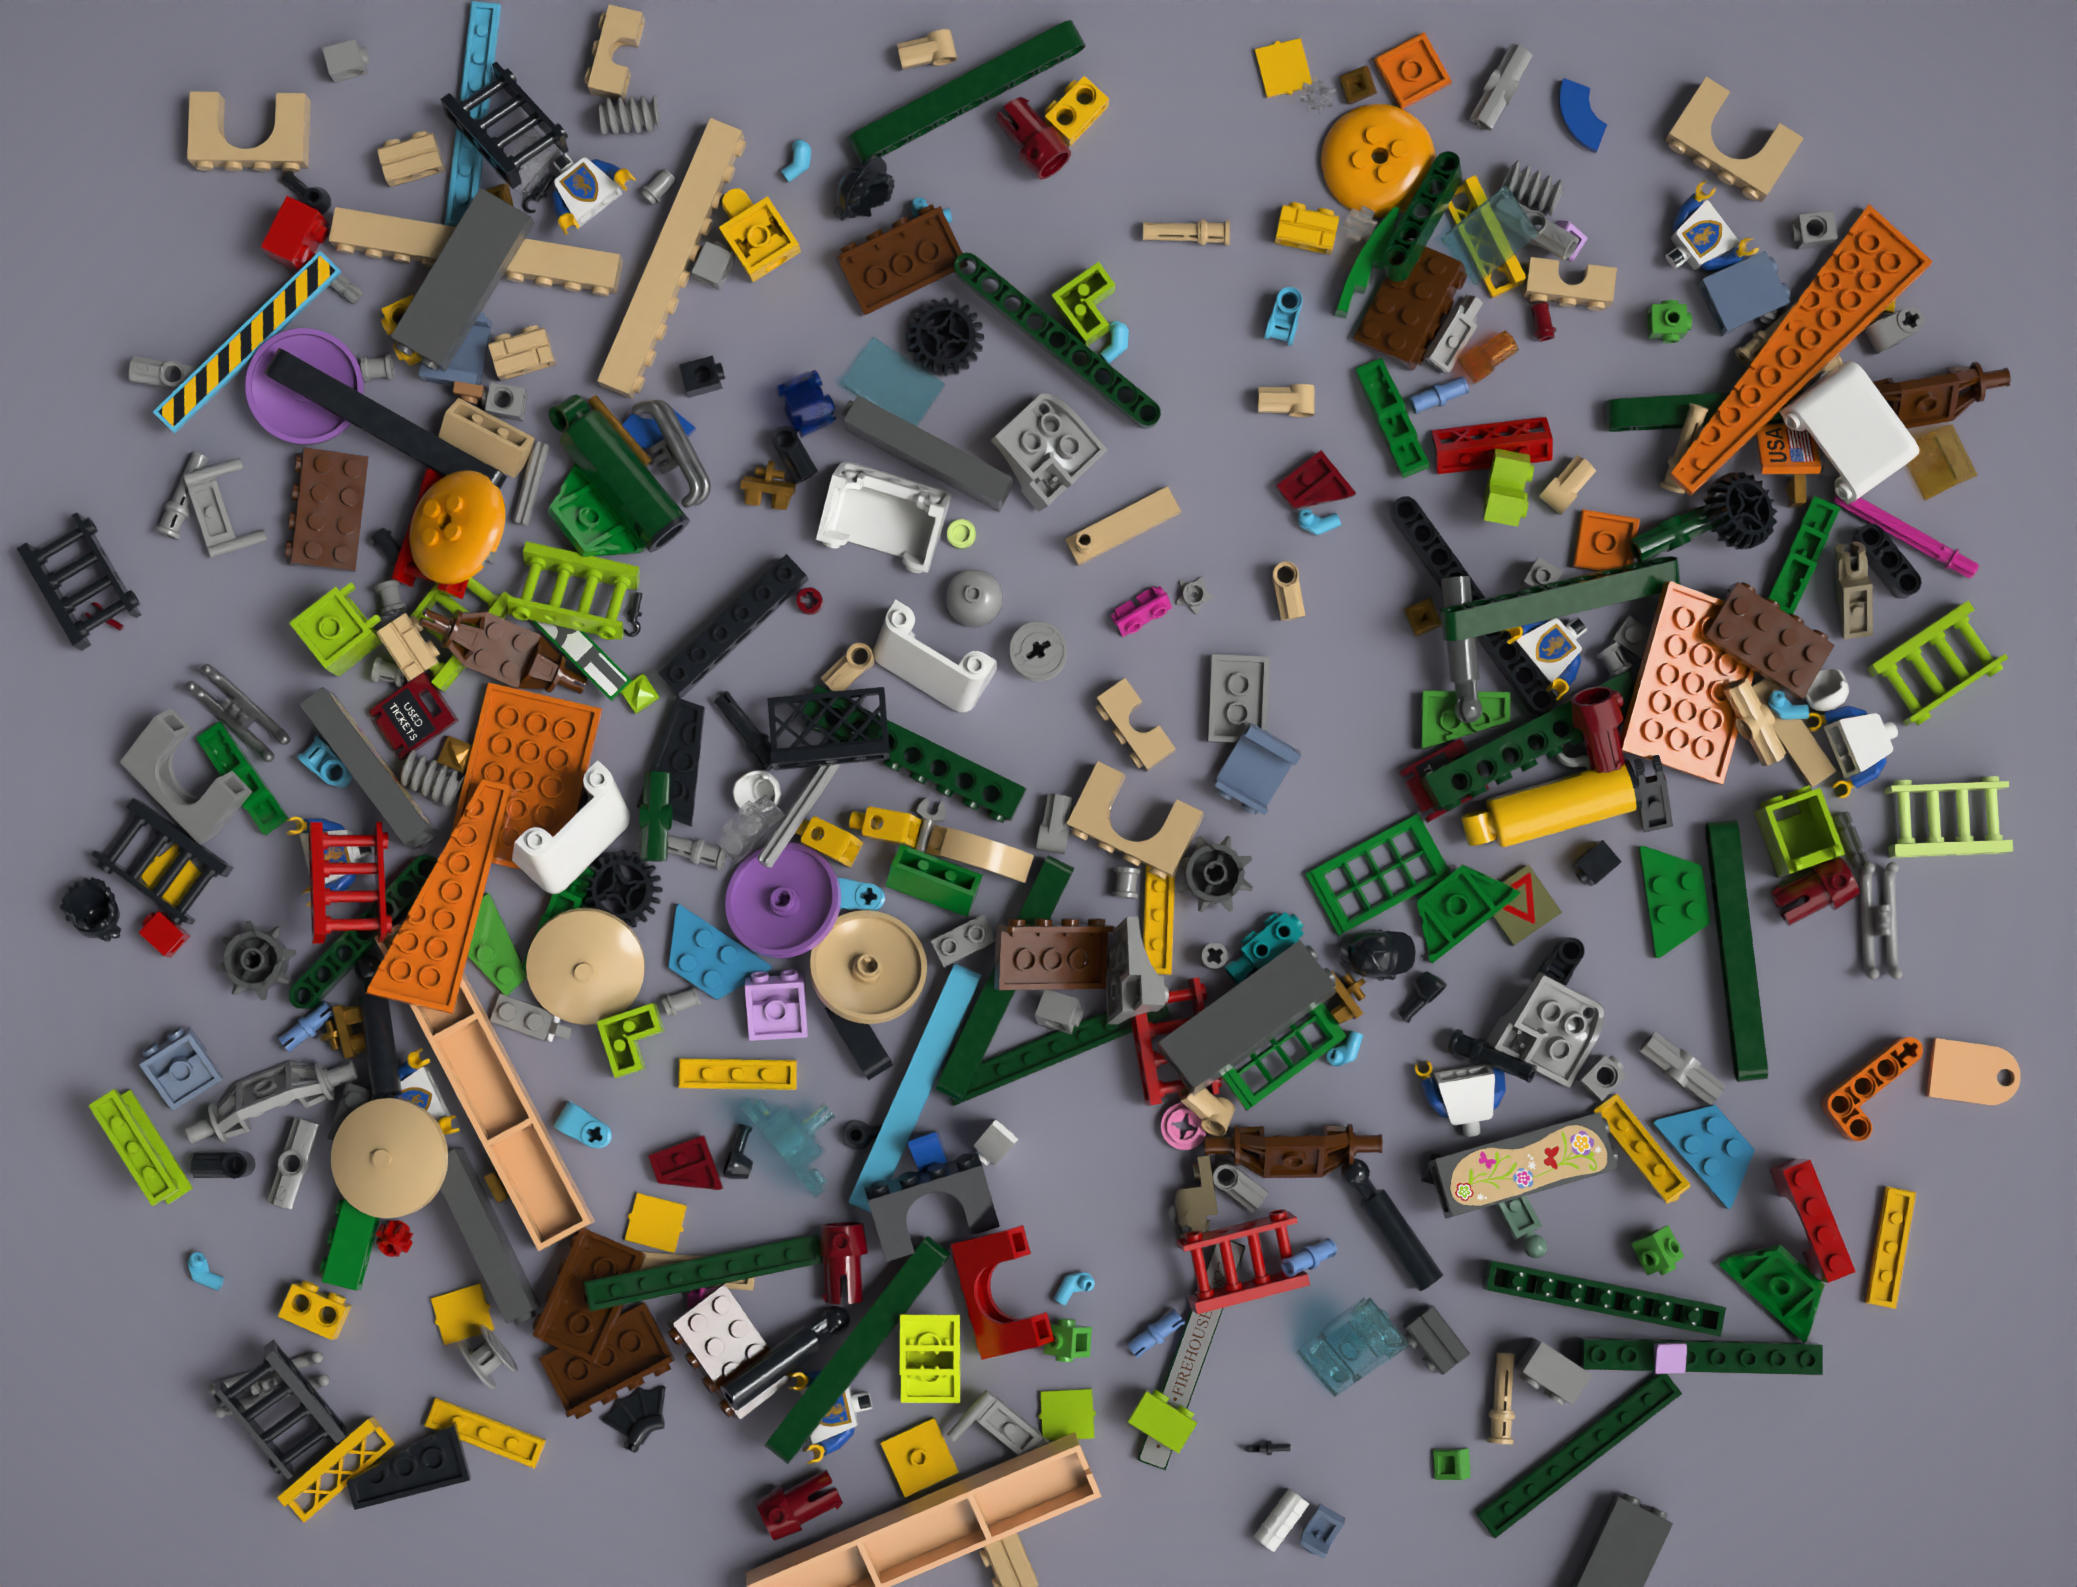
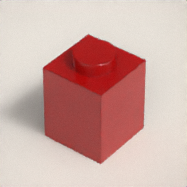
[138,911,191,958]

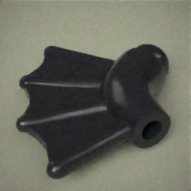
[602,1385,666,1453]

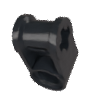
[1534,938,1585,985]

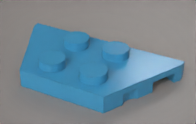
[668,904,773,1000]
[1652,1105,1755,1209]

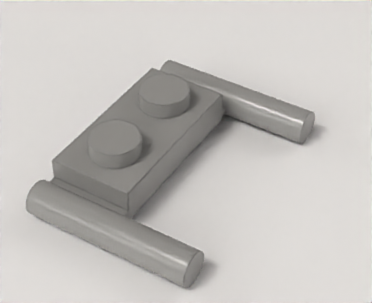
[183,457,267,558]
[947,1390,1050,1456]

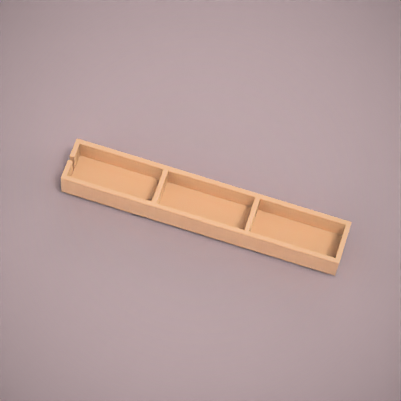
[374,921,595,1251]
[745,1432,1101,1587]

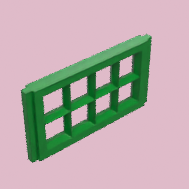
[1305,813,1451,936]
[1221,1003,1347,1111]

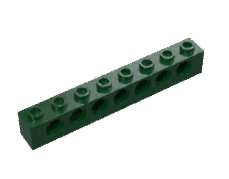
[1419,671,1635,812]
[801,685,1027,823]
[1482,1259,1726,1337]
[1579,1337,1823,1375]

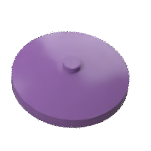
[245,328,364,445]
[725,842,841,958]

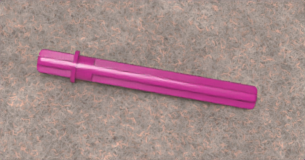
[1833,494,1979,579]

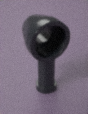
[281,171,331,215]
[1398,971,1447,1023]
[842,1120,882,1150]
[723,1124,753,1179]

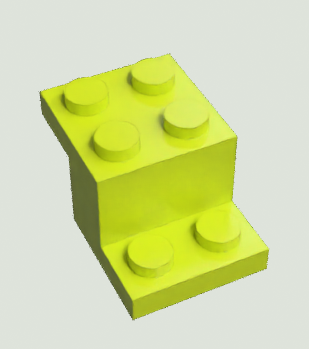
[899,1314,961,1403]

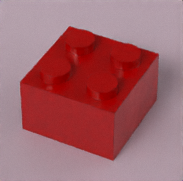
[261,196,329,272]

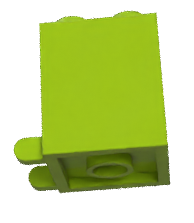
[289,582,383,677]
[1754,785,1845,878]

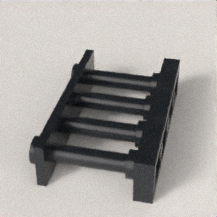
[440,61,569,189]
[17,512,141,651]
[92,798,234,925]
[214,1339,347,1480]

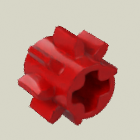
[375,1220,413,1257]

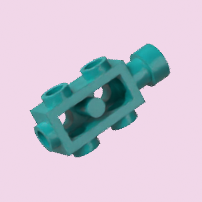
[1224,911,1304,985]

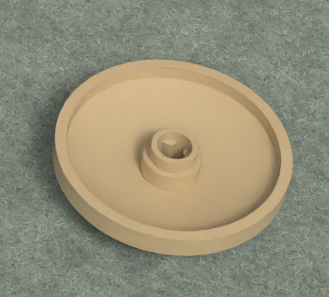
[526,908,645,1025]
[809,910,927,1024]
[331,1098,448,1218]

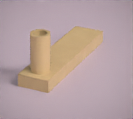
[1065,486,1181,566]

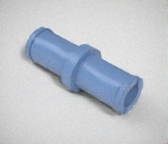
[1409,376,1469,414]
[278,1001,334,1052]
[1281,1238,1337,1277]
[1127,1308,1185,1358]

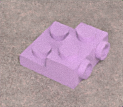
[745,969,808,1041]

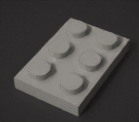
[1208,654,1270,743]

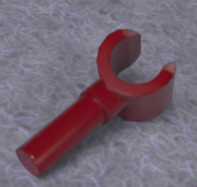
[85,602,124,631]

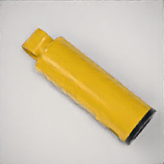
[1461,759,1642,847]

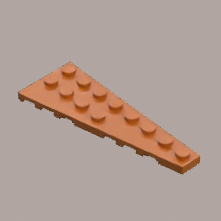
[367,779,511,1014]

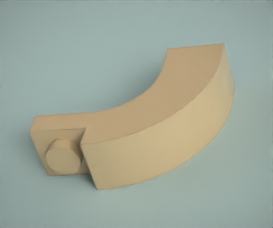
[925,825,1034,883]

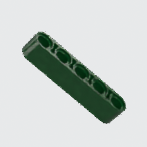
[1382,151,1463,282]

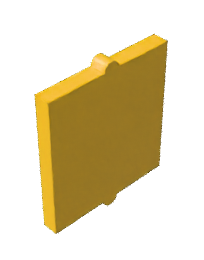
[1255,38,1313,98]
[141,843,201,906]
[625,1193,687,1253]
[431,1283,495,1345]

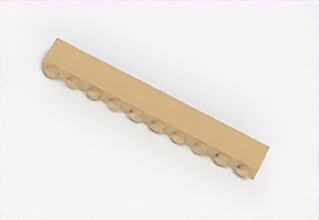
[597,118,747,399]
[329,207,623,297]

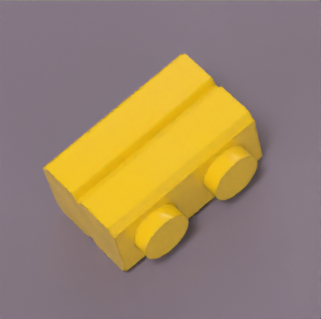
[1275,202,1339,255]

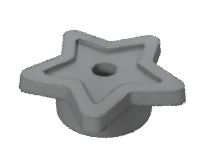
[1176,577,1214,614]

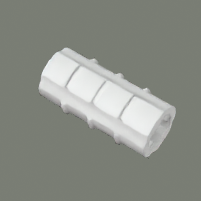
[1254,1488,1309,1552]

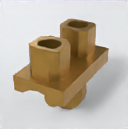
[740,460,797,510]
[1325,970,1366,1024]
[320,1005,366,1059]

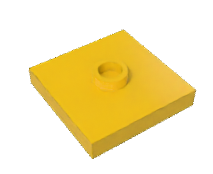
[881,1417,959,1497]

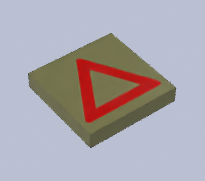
[1493,864,1562,946]

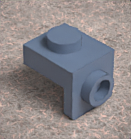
[1299,1503,1346,1558]

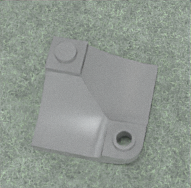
[991,393,1108,512]
[1106,916,1169,1024]
[1486,972,1604,1088]

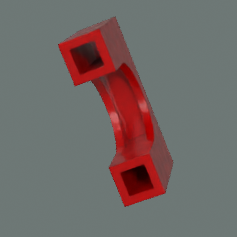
[1769,1159,1856,1283]
[951,1225,1055,1360]

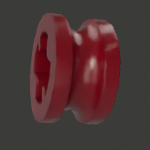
[796,587,823,615]

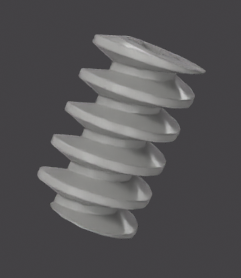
[599,95,660,135]
[1499,160,1564,216]
[399,750,465,807]

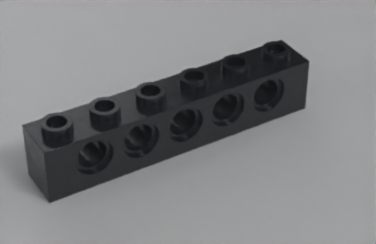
[658,554,809,698]

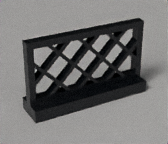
[767,687,891,771]

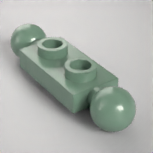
[1495,1196,1547,1258]

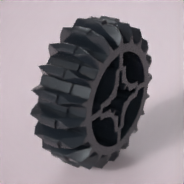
[906,298,984,377]
[1703,471,1778,550]
[583,850,663,928]

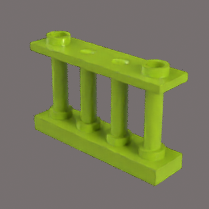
[507,541,640,640]
[409,577,512,692]
[1866,600,2008,726]
[88,1089,193,1206]

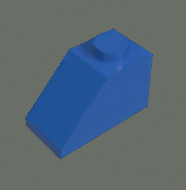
[907,1132,949,1171]

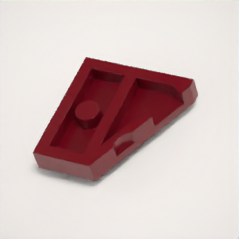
[1275,450,1356,510]
[648,1135,724,1190]

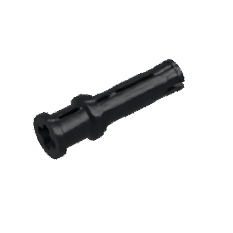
[714,691,773,772]
[1447,1029,1537,1083]

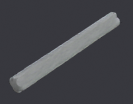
[757,764,841,868]

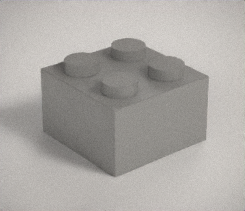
[1515,1338,1592,1406]

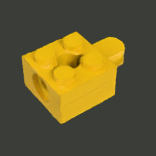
[719,188,801,282]

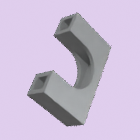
[120,709,252,845]

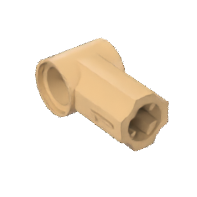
[897,29,957,70]
[1258,384,1315,417]
[1539,455,1596,515]
[1271,561,1306,621]
[821,643,875,692]
[1178,1086,1236,1137]

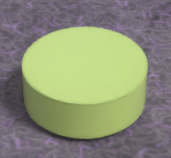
[947,519,976,549]

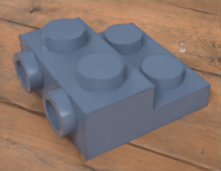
[139,1027,223,1111]

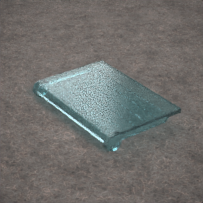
[1441,186,1539,285]
[840,337,946,426]

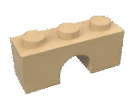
[585,4,645,102]
[1523,257,1617,311]
[1095,678,1176,772]

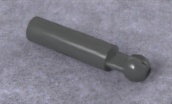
[1441,576,1483,723]

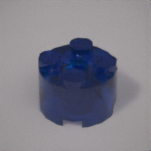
[776,370,836,438]

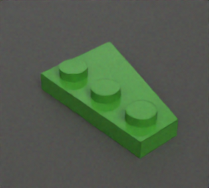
[1421,691,1510,750]
[468,892,527,996]

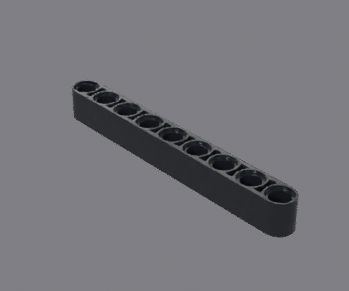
[264,348,507,489]
[1390,496,1555,715]

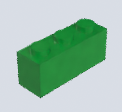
[886,844,983,917]
[320,1198,380,1291]

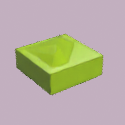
[621,673,660,714]

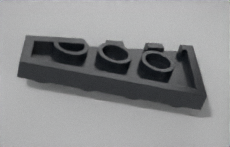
[636,697,705,827]
[346,1421,471,1510]

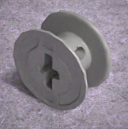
[1010,621,1067,682]
[458,1324,518,1390]

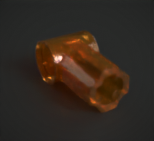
[1457,330,1519,384]

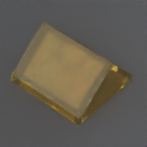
[1907,424,1978,501]

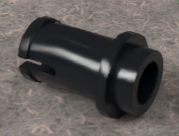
[371,528,401,566]

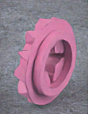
[1161,1103,1207,1150]

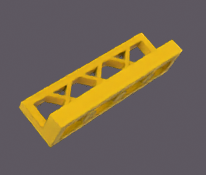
[1447,175,1526,298]
[277,1417,396,1523]

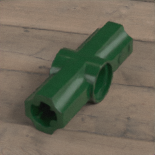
[1629,504,1713,563]
[639,771,673,862]

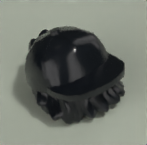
[833,155,895,221]
[60,877,122,942]
[1339,929,1416,982]

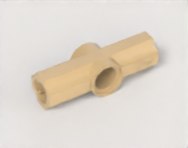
[1723,678,1786,766]

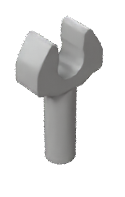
[915,797,946,853]

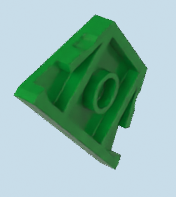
[547,462,645,557]
[1638,846,1710,958]
[1417,864,1522,964]
[1719,1244,1825,1343]

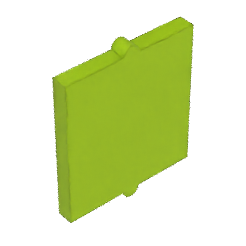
[1039,1389,1096,1441]

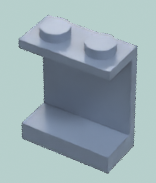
[1698,250,1791,337]
[418,312,492,386]
[1214,722,1301,815]

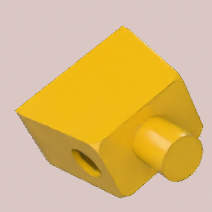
[849,806,922,848]
[795,816,864,868]

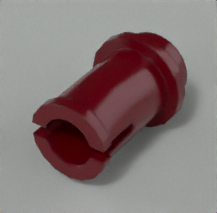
[1530,303,1557,342]

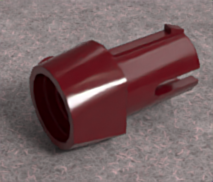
[995,97,1071,180]
[1572,687,1625,773]
[1771,856,1860,926]
[818,1222,868,1304]
[755,1469,843,1541]

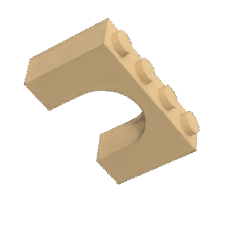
[1665,76,1804,202]
[187,91,311,172]
[1067,761,1204,879]

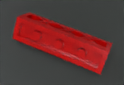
[1432,417,1553,474]

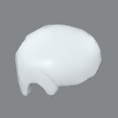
[1805,668,1849,711]
[732,770,781,814]

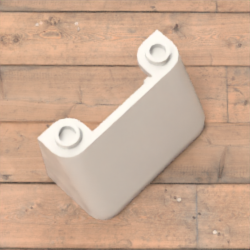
[1779,361,1919,505]
[816,462,951,573]
[873,599,997,713]
[512,760,630,894]

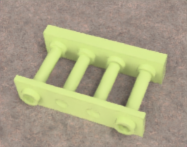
[1885,776,2013,858]

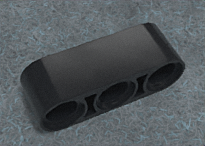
[1852,523,1922,599]
[825,1006,893,1081]

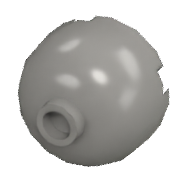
[945,569,1003,628]

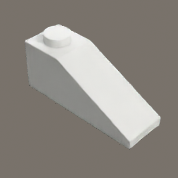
[974,1119,1019,1166]

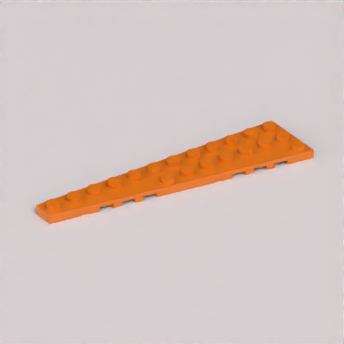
[1669,204,1933,497]

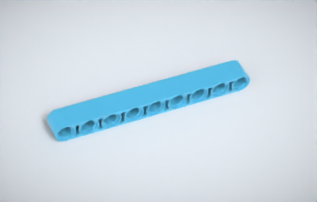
[848,963,982,1213]

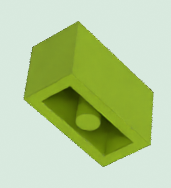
[1127,1388,1197,1454]

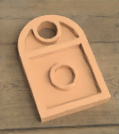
[1926,1038,2021,1105]

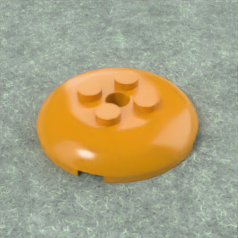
[1321,104,1436,218]
[409,471,505,584]

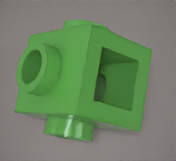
[1647,300,1692,343]
[1631,1225,1684,1276]
[1044,1318,1092,1362]

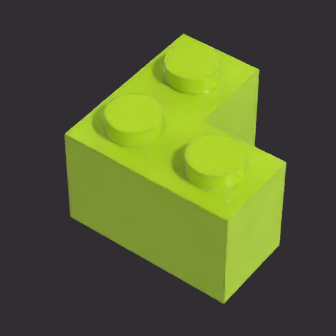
[1051,261,1116,347]
[1482,448,1534,527]
[597,1003,665,1078]

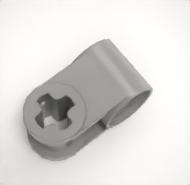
[1864,307,1924,355]

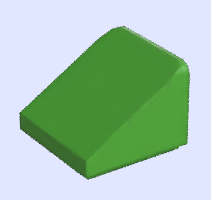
[1433,1448,1471,1480]

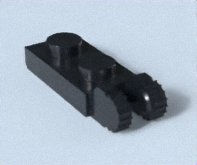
[1634,755,1673,833]

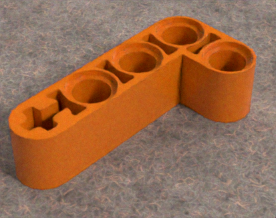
[1821,1037,1923,1141]

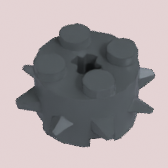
[1177,836,1253,912]
[216,920,296,1001]

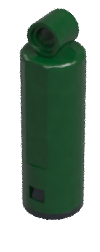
[549,395,690,553]

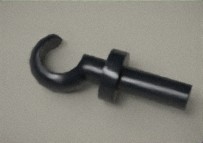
[524,173,556,213]
[624,592,643,637]
[1245,1440,1291,1456]

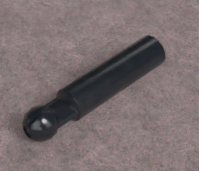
[355,955,402,1099]
[1341,1158,1443,1291]
[720,1306,850,1411]

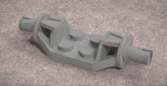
[185,1061,358,1144]

